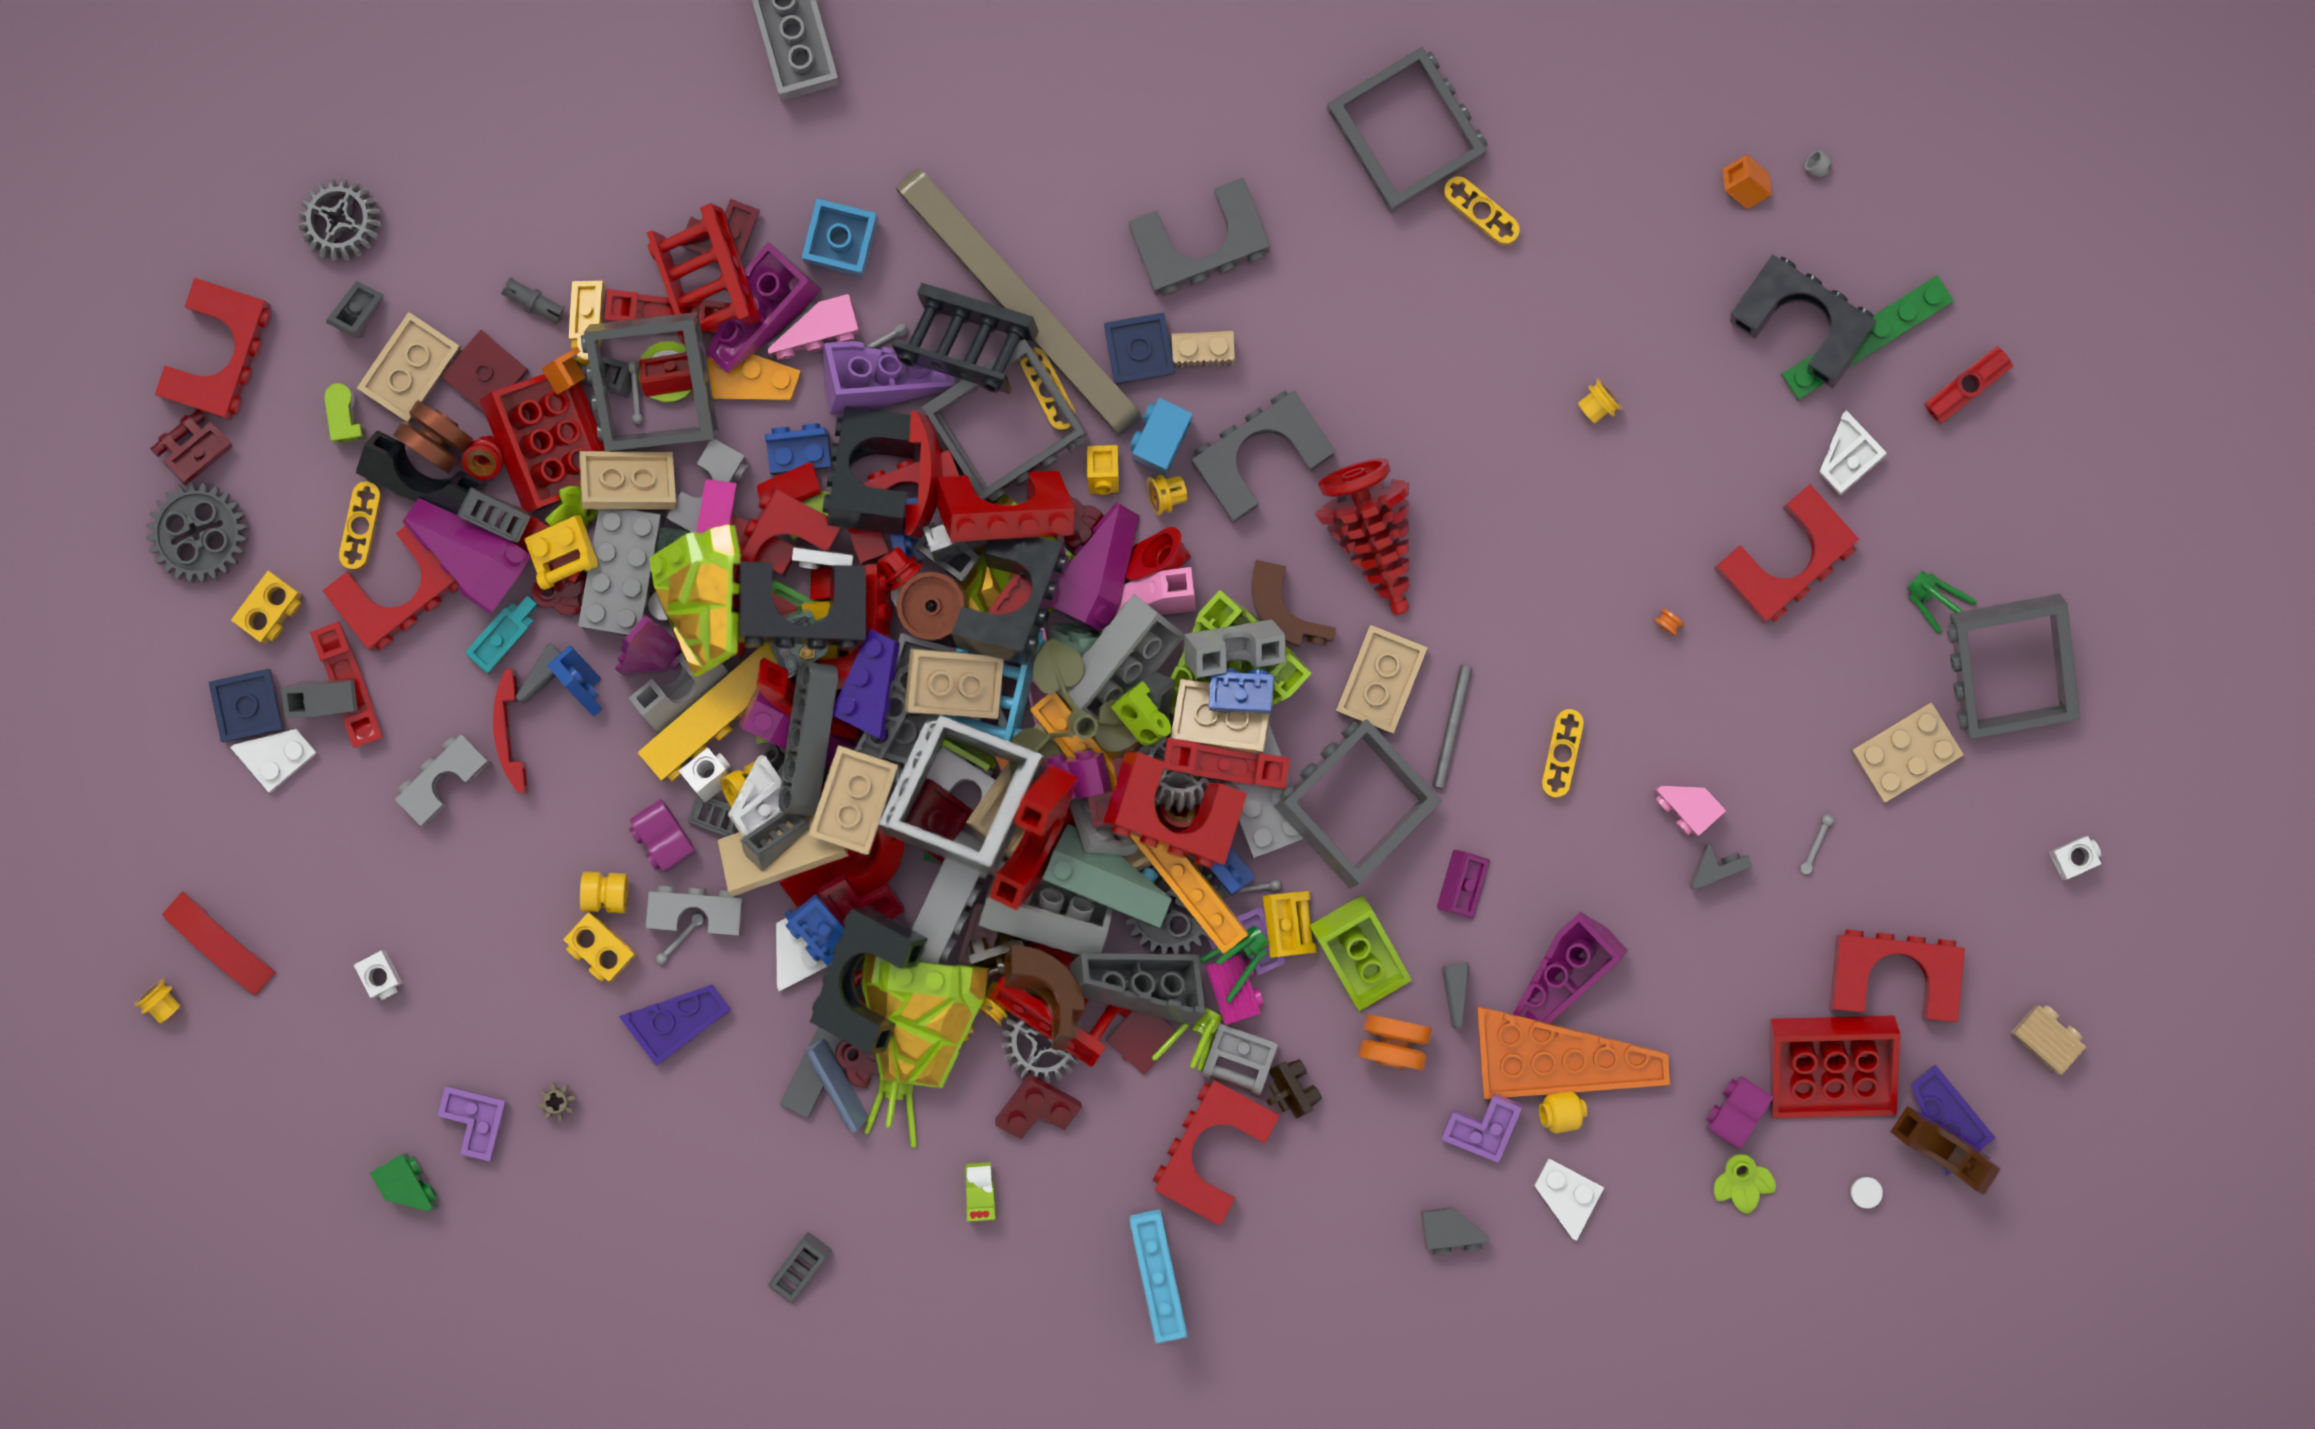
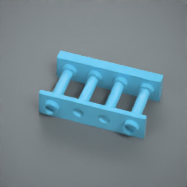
[941,630,1045,742]
[1129,1209,1187,1343]

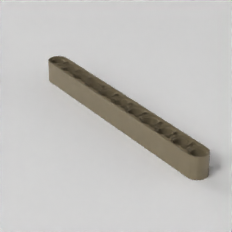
[896,167,1142,435]

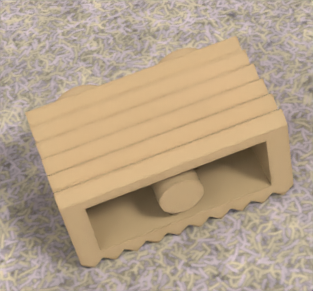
[1172,331,1235,368]
[2010,1005,2086,1075]

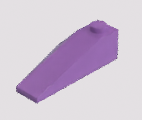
[823,341,955,415]

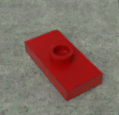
[988,574,1033,615]

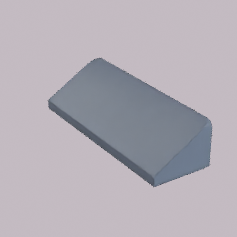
[804,1039,868,1133]

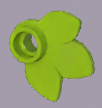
[546,486,599,530]
[1714,1153,1776,1214]

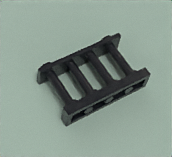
[892,283,1039,394]

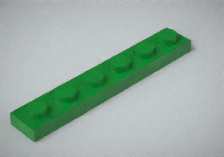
[1781,275,1954,401]

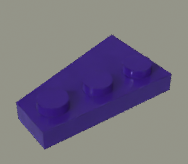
[833,629,900,740]
[619,985,731,1066]
[1911,1064,1995,1177]

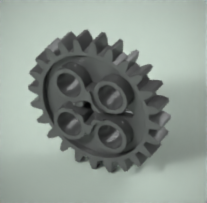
[146,483,249,583]
[1125,859,1223,954]

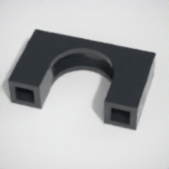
[1730,255,1876,388]
[822,406,915,535]
[952,537,1069,665]
[737,562,866,651]
[810,906,928,1055]

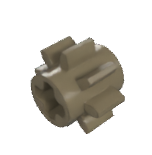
[537,1082,577,1121]

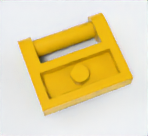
[524,515,598,590]
[1263,891,1318,958]

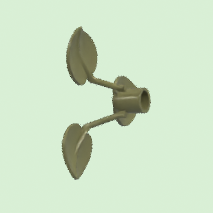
[1009,638,1138,778]

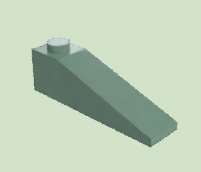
[1043,824,1172,928]

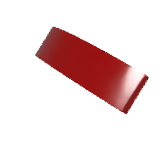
[604,289,730,334]
[904,411,942,539]
[310,621,383,748]
[757,658,860,739]
[493,669,528,794]
[1163,738,1290,789]
[162,891,276,996]

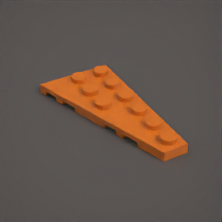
[1477,1005,1670,1099]

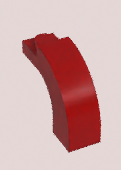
[828,811,905,897]

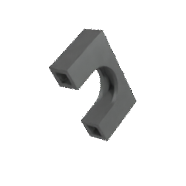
[1128,178,1270,296]
[1192,390,1336,523]

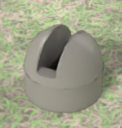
[1804,150,1832,177]

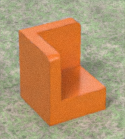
[1723,154,1772,209]
[541,347,586,395]

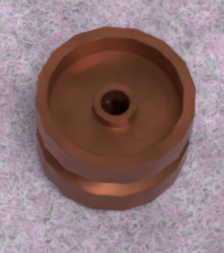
[393,400,473,474]
[897,572,969,641]

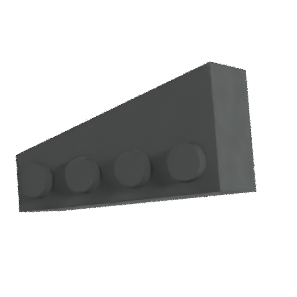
[1069,953,1205,1026]

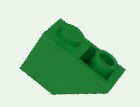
[370,1153,438,1211]

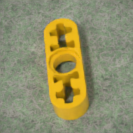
[1444,176,1520,245]
[1020,347,1076,431]
[339,481,382,571]
[1541,709,1584,798]

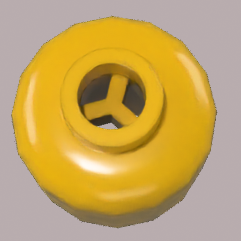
[1539,1091,1587,1134]

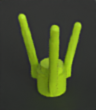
[1152,1007,1223,1071]
[864,1080,917,1148]

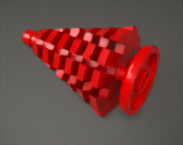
[1315,458,1409,615]

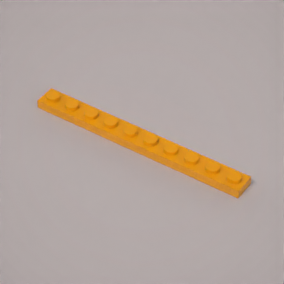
[1030,692,1249,954]

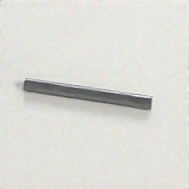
[1432,666,1472,789]

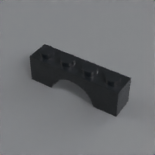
[356,430,488,515]

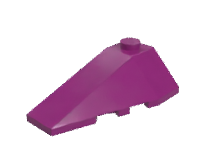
[707,242,822,374]
[402,498,531,614]
[1049,503,1140,632]
[615,615,682,675]
[739,679,857,769]
[1513,912,1628,1023]

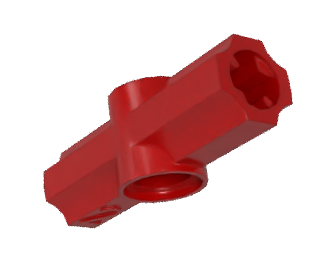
[1924,346,2014,425]

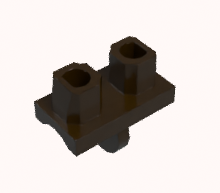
[968,932,1024,978]
[1266,1059,1322,1119]

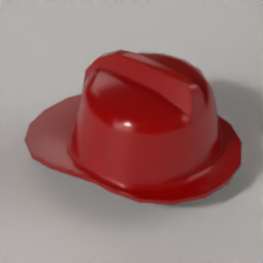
[1125,526,1191,580]

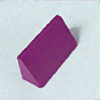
[1437,850,1490,919]

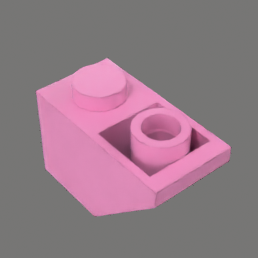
[1654,786,1726,837]

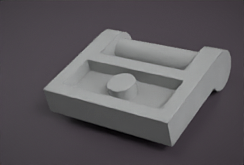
[1069,797,1138,856]
[1201,1024,1278,1097]

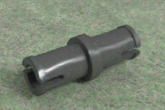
[501,277,565,324]

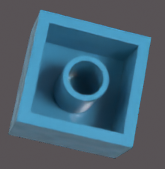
[801,198,879,278]
[1129,398,1193,476]

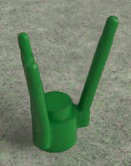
[1907,570,1977,633]
[1200,925,1270,1003]

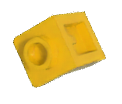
[1087,445,1119,495]

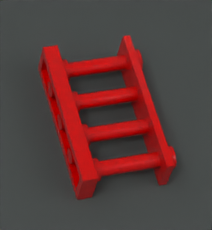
[647,203,761,345]
[989,940,1131,1068]

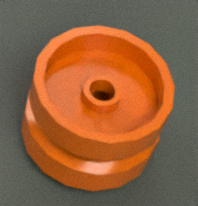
[1357,1014,1433,1071]

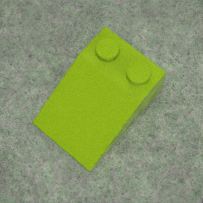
[1309,894,1412,1011]

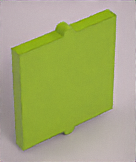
[942,737,997,771]

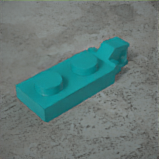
[465,596,538,674]

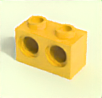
[231,571,303,644]
[563,912,637,982]

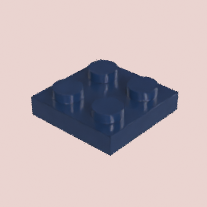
[1104,313,1175,385]
[208,669,284,743]

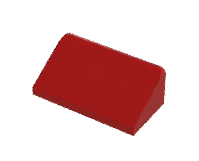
[639,352,693,397]
[757,462,821,501]

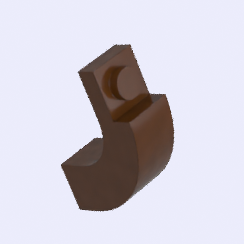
[1251,560,1336,648]
[1004,945,1085,1051]
[1890,1106,2001,1195]

